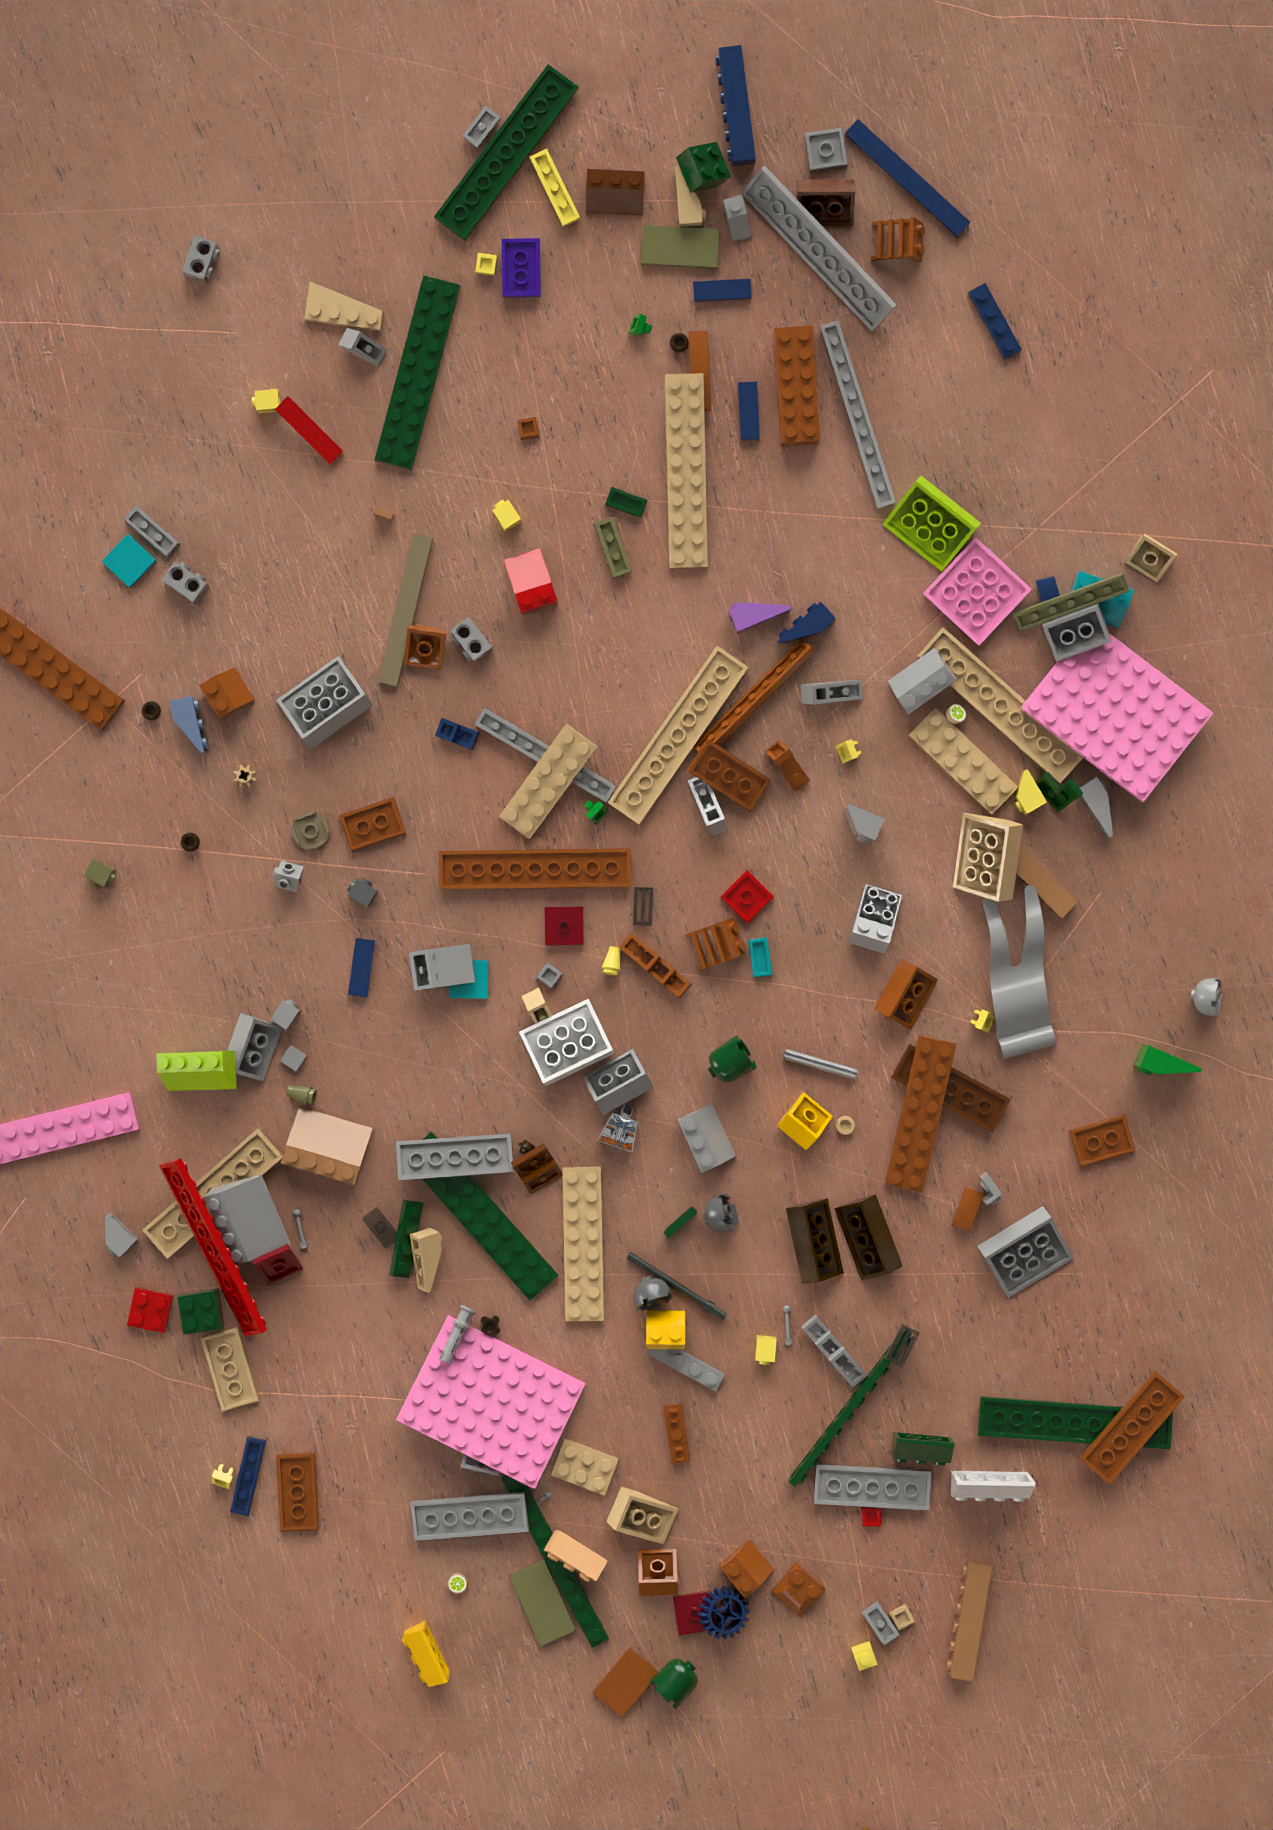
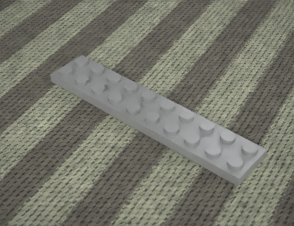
[741,166,897,331]

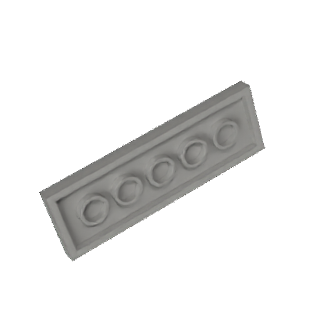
[395,1134,514,1181]
[814,1464,931,1510]
[410,1492,529,1541]

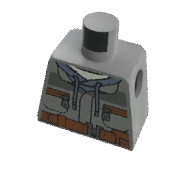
[598,1104,638,1152]

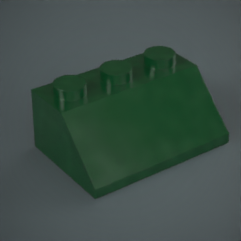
[891,1432,955,1466]

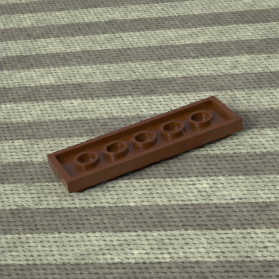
[891,1044,1011,1133]

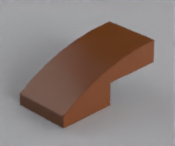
[951,1187,984,1232]

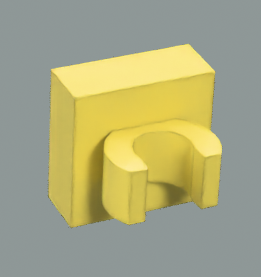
[836,739,861,764]
[970,1009,995,1033]
[211,1464,233,1489]

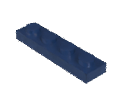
[968,283,1022,360]

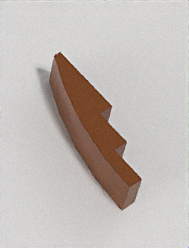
[689,331,711,412]
[619,933,692,999]

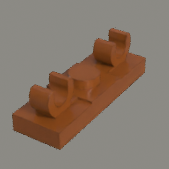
[663,1403,690,1464]

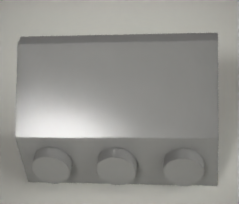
[1043,603,1111,662]
[888,648,957,714]
[844,804,885,844]
[227,1013,282,1081]
[583,1049,653,1115]
[677,1103,736,1173]

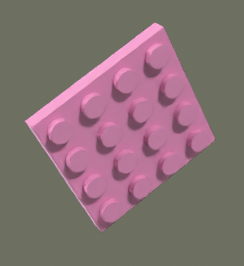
[923,537,1032,646]

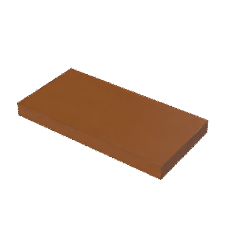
[687,738,771,812]
[276,1452,319,1532]

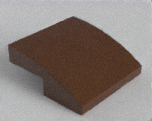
[511,1143,563,1194]

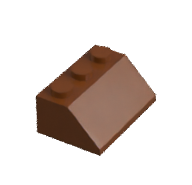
[874,959,938,1030]

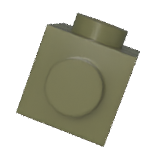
[84,859,116,889]

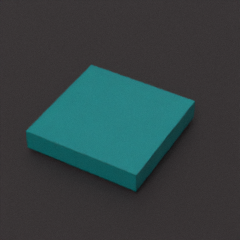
[102,534,157,588]
[449,960,488,999]

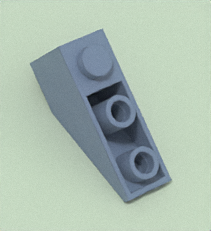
[169,696,209,754]

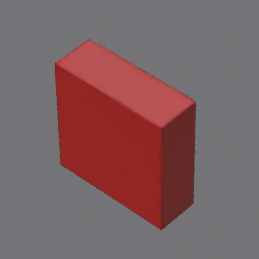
[861,1507,881,1527]

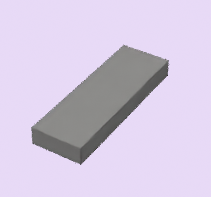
[124,506,180,558]

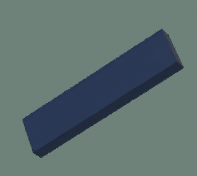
[230,1436,267,1516]

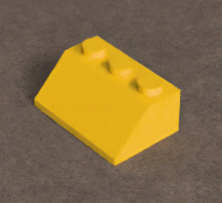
[402,1620,450,1687]

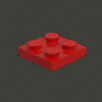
[127,1287,173,1333]

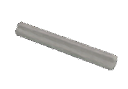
[784,1049,858,1079]

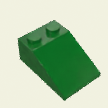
[1133,1044,1202,1076]

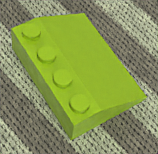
[882,476,981,572]

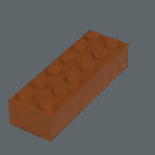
[773,325,820,447]

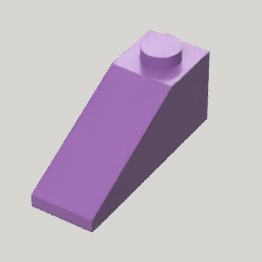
[728,602,791,634]

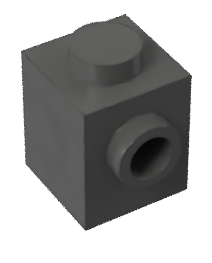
[347,878,378,907]

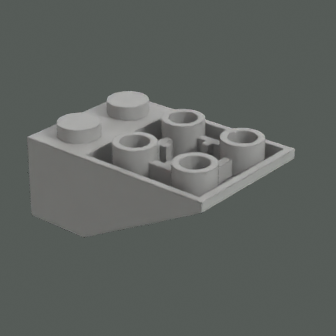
[848,884,902,954]
[409,944,476,991]

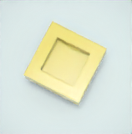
[475,253,497,276]

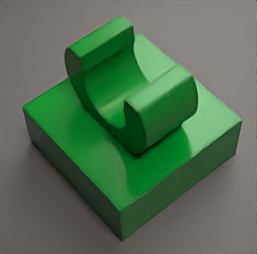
[628,314,653,336]
[584,800,608,825]

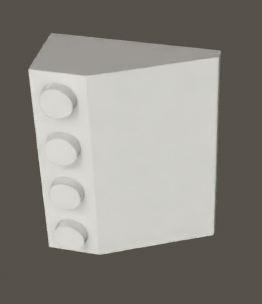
[519,999,615,1086]
[951,1471,1035,1502]

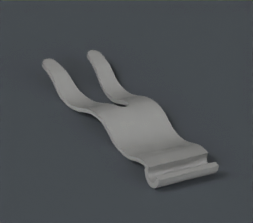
[983,885,1056,1060]

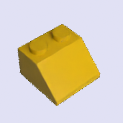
[777,1092,833,1150]
[646,1310,685,1349]

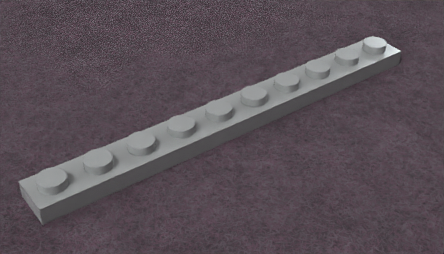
[820,320,896,509]

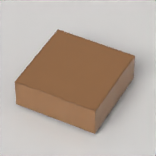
[373,506,395,522]

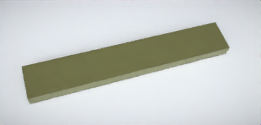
[1013,572,1129,632]

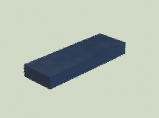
[693,279,751,302]
[738,381,760,441]
[348,938,375,997]

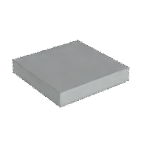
[804,128,848,172]

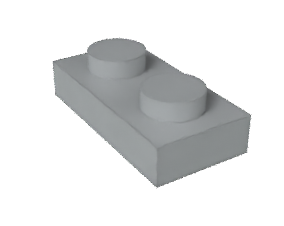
[462,105,501,149]
[862,1601,900,1645]

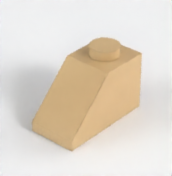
[522,988,553,1024]

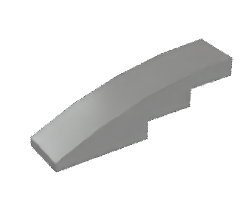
[801,1314,867,1387]

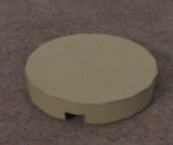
[291,812,330,850]

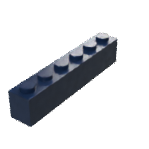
[715,45,756,167]

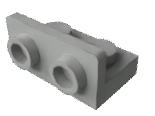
[980,1172,1002,1205]

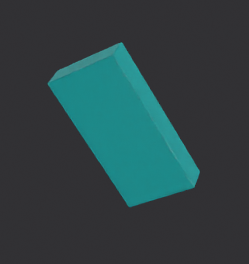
[748,937,772,978]

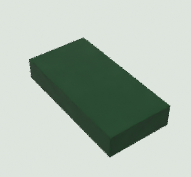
[605,487,647,519]
[664,1206,697,1238]

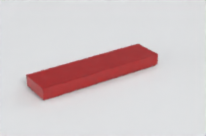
[274,396,343,464]

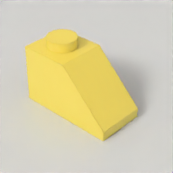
[1015,769,1047,815]

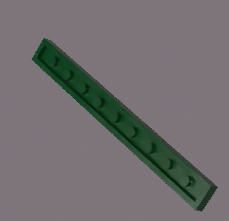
[788,1327,912,1487]
[501,1475,609,1648]

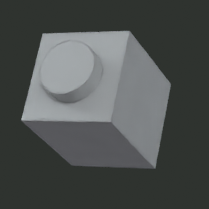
[270,999,301,1030]

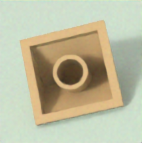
[1125,534,1177,582]

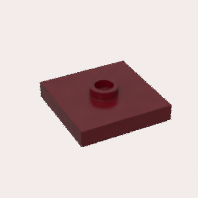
[545,906,584,945]
[253,1244,303,1285]
[673,1590,716,1635]

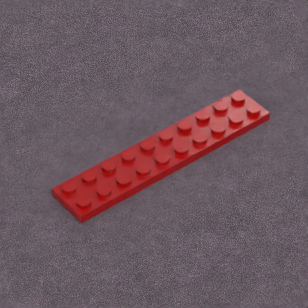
[159,1158,267,1336]

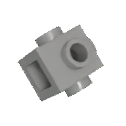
[273,861,304,893]

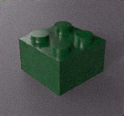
[676,142,731,193]
[177,1288,225,1335]

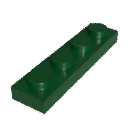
[389,1199,423,1278]

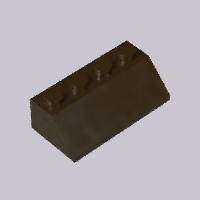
[834,1194,903,1280]
[786,1198,844,1284]

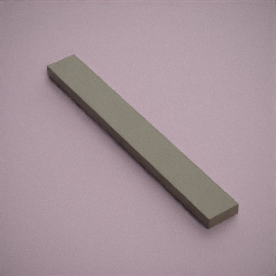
[378,534,433,687]

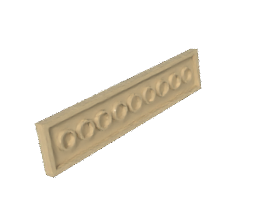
[665,373,708,568]
[917,627,1084,784]
[608,646,748,825]

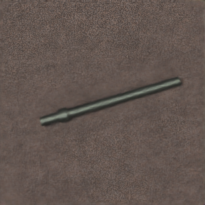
[627,1252,727,1320]

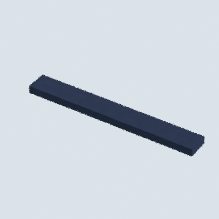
[845,119,970,237]

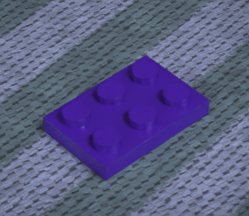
[502,238,541,298]

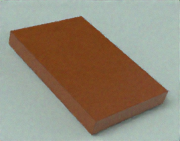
[339,797,406,852]
[1069,1114,1135,1167]
[593,1647,659,1717]

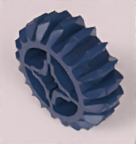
[698,1586,750,1640]

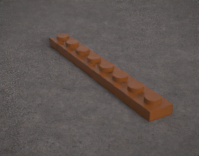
[694,639,815,752]

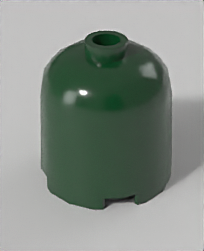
[708,1035,757,1083]
[649,1658,698,1709]

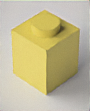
[252,389,281,414]
[492,500,522,532]
[755,1335,777,1365]
[851,1641,878,1671]

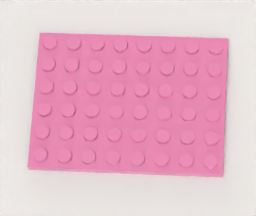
[1020,633,1213,803]
[396,1315,586,1489]

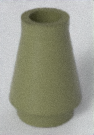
[287,1085,317,1105]

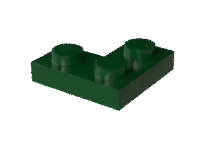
[1035,772,1083,813]

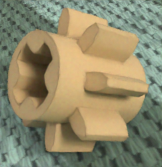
[234,765,257,787]

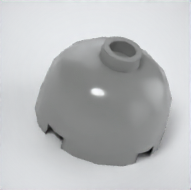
[1191,978,1222,1017]

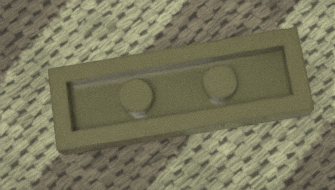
[595,517,632,578]

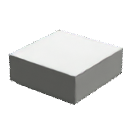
[536,962,563,989]
[280,1045,307,1071]

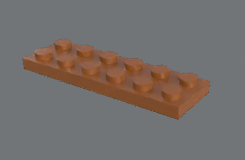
[1080,1370,1185,1485]

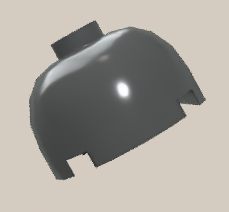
[703,1193,739,1233]
[633,1276,673,1311]

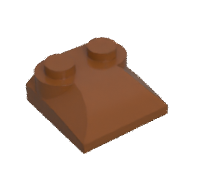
[404,625,447,670]
[771,1562,826,1617]

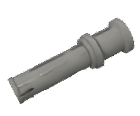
[439,1305,476,1364]

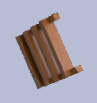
[871,217,925,262]
[685,918,746,970]

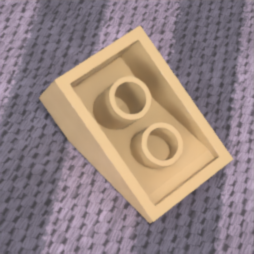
[606,1487,678,1544]

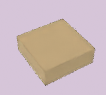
[889,1604,915,1631]

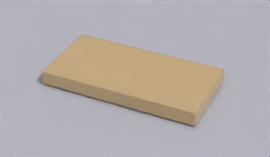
[201,1327,259,1412]

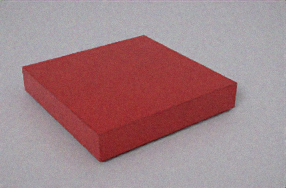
[720,870,774,924]

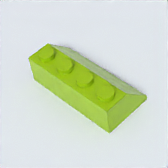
[156,1050,236,1091]

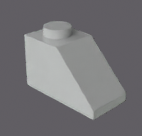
[723,195,751,242]
[339,328,387,366]
[105,1213,138,1257]

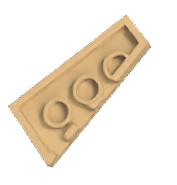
[304,282,383,331]

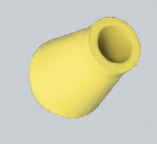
[602,946,620,976]

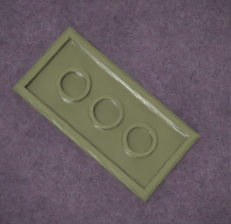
[641,225,720,269]
[509,1559,576,1646]

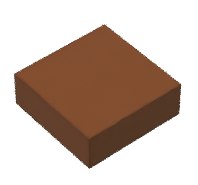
[517,417,539,440]

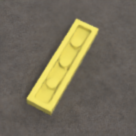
[530,149,580,227]

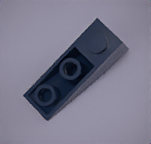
[777,602,836,644]

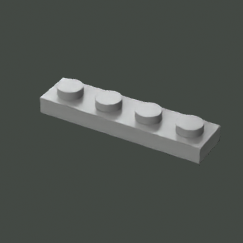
[648,1349,725,1392]

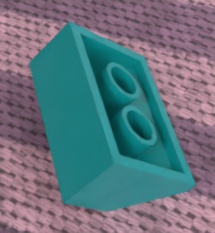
[1070,571,1134,628]

